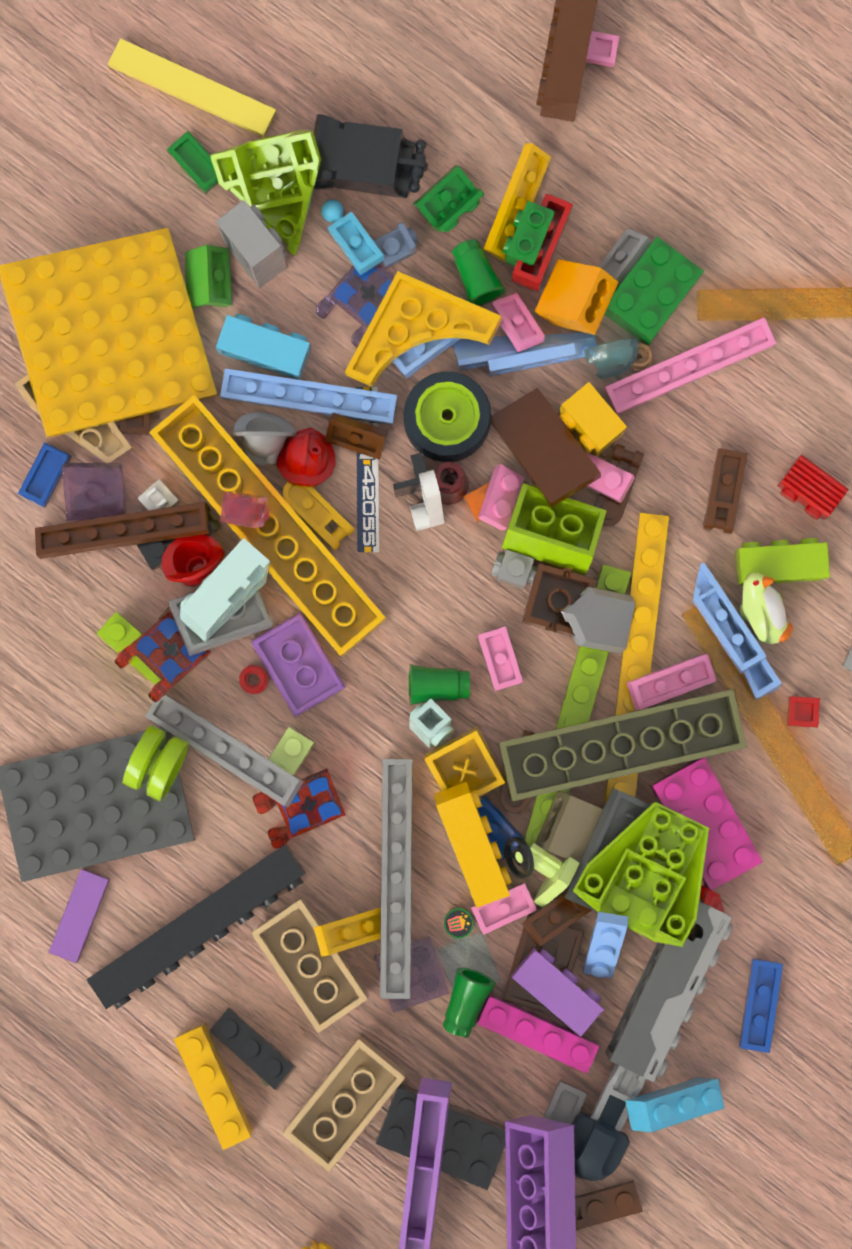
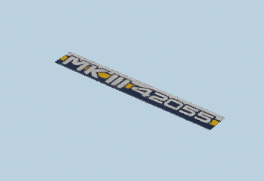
[356,387,379,552]

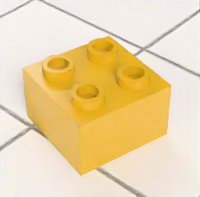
[558,382,627,457]
[424,726,505,796]

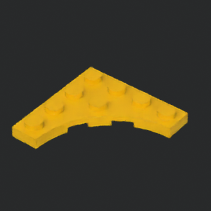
[345,271,502,387]

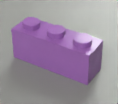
[511,948,604,1037]

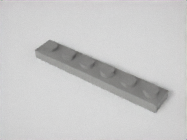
[145,691,304,807]

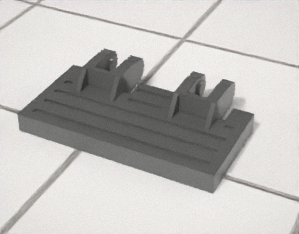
[565,788,651,912]

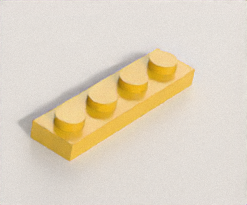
[483,143,551,262]

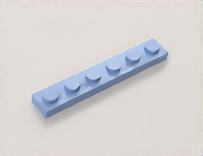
[220,368,397,425]

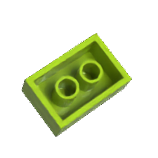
[502,483,607,576]

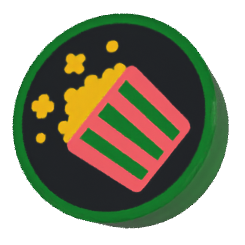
[444,908,473,938]

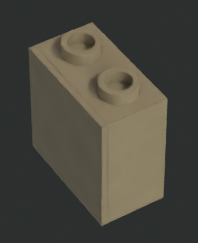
[535,791,603,863]

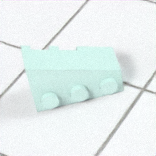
[180,538,270,642]

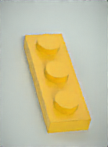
[314,907,381,957]

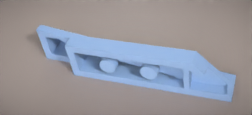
[453,333,598,377]
[692,563,782,700]

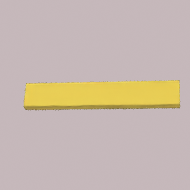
[108,38,277,138]

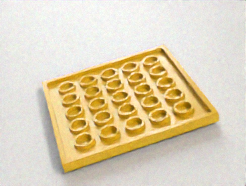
[0,228,217,438]

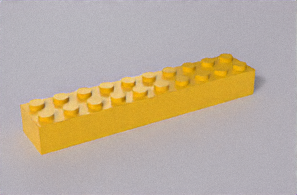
[149,395,386,658]

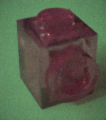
[220,491,270,528]

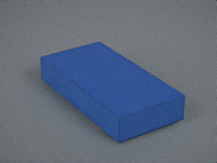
[18,442,72,508]

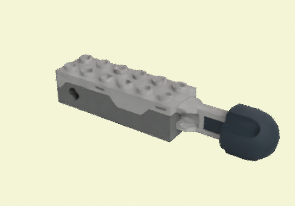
[572,885,733,1181]

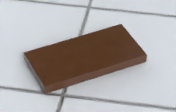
[491,388,601,508]

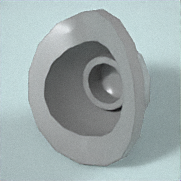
[233,412,297,465]

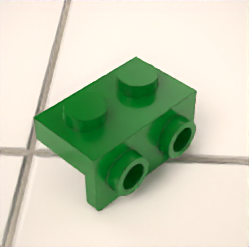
[413,165,484,232]
[503,201,554,267]

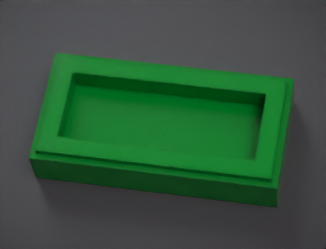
[166,131,219,194]

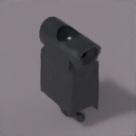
[314,114,428,199]

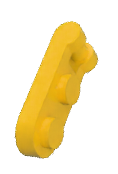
[283,482,355,551]

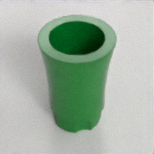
[452,239,506,306]
[408,664,470,705]
[443,968,496,1038]

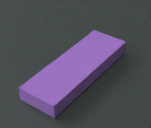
[49,869,110,963]

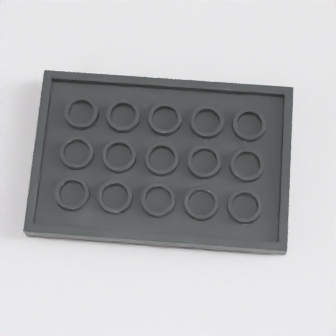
[0,727,195,882]

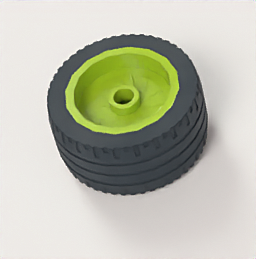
[403,371,491,462]

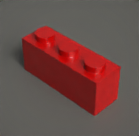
[511,193,573,292]

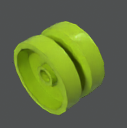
[122,725,190,802]

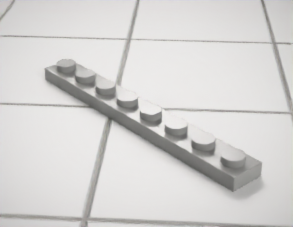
[380,759,413,999]

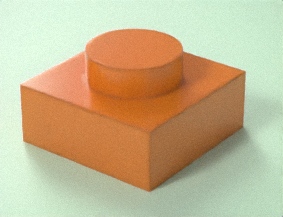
[464,483,489,523]

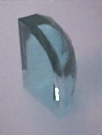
[584,339,638,380]

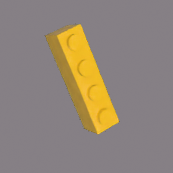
[433,782,512,908]
[174,1022,253,1150]

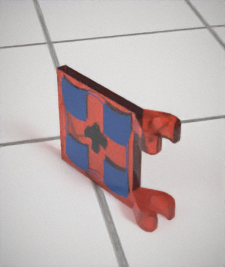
[114,611,211,703]
[252,768,346,849]

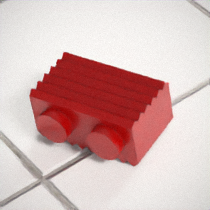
[777,454,849,520]

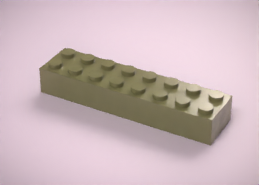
[498,689,747,801]

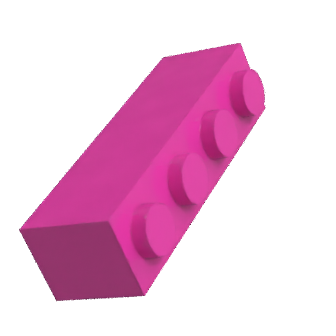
[477,993,599,1074]

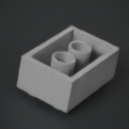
[216,200,287,288]

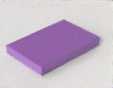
[251,612,346,717]

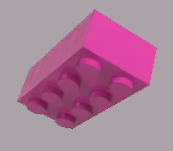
[649,757,763,890]

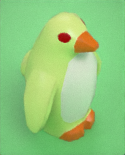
[740,572,793,644]

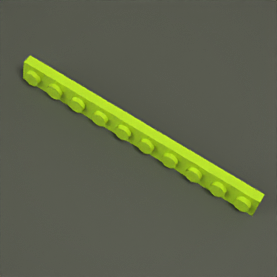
[525,564,631,854]

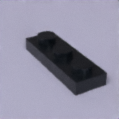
[210,1008,296,1090]

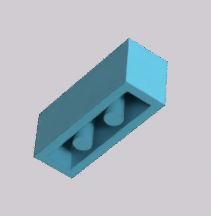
[215,314,311,380]
[625,1077,725,1132]

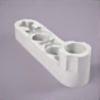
[410,470,445,531]

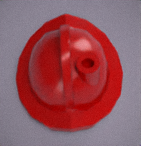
[277,427,336,487]
[161,534,225,587]

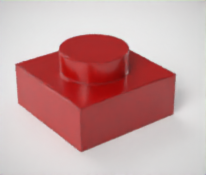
[787,696,820,728]

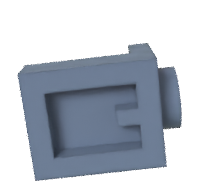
[374,222,419,269]

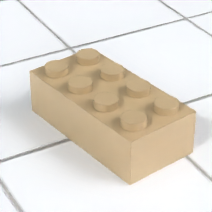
[251,897,369,1033]
[283,1035,406,1172]

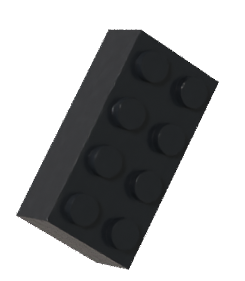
[376,1083,506,1190]

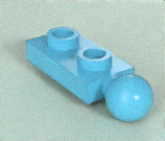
[321,199,384,275]

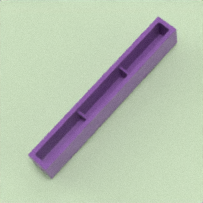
[399,1078,452,1249]

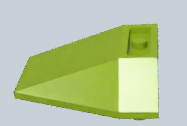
[573,802,709,947]

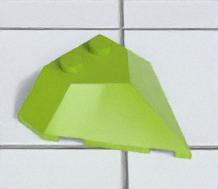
[210,129,321,256]

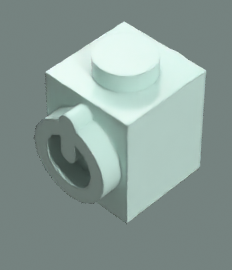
[409,699,454,749]

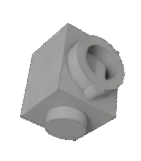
[491,550,537,590]

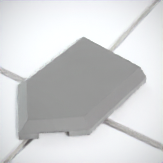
[561,587,635,654]

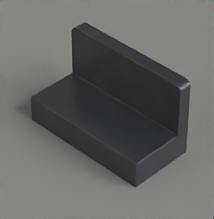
[393,453,427,497]

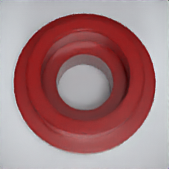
[239,665,269,694]

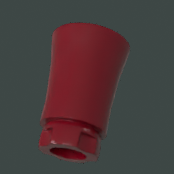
[434,462,469,505]

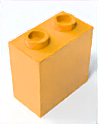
[534,259,619,335]

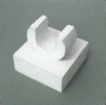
[138,479,180,511]

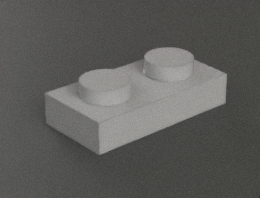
[598,228,652,289]

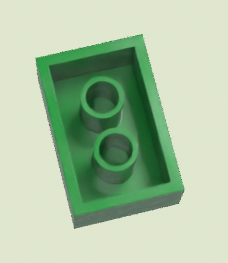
[604,237,704,346]

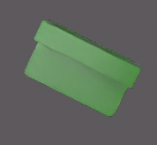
[185,244,232,309]

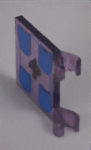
[316,264,394,347]

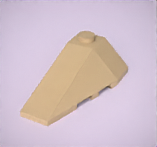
[14,375,132,465]

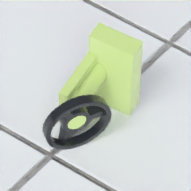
[504,836,580,908]

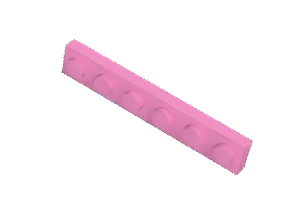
[604,317,777,415]

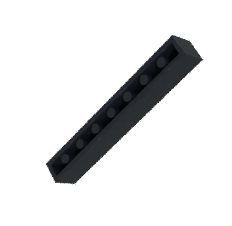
[87,844,306,1009]

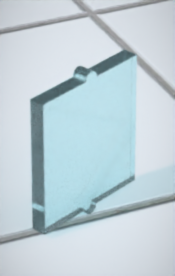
[437,932,501,990]

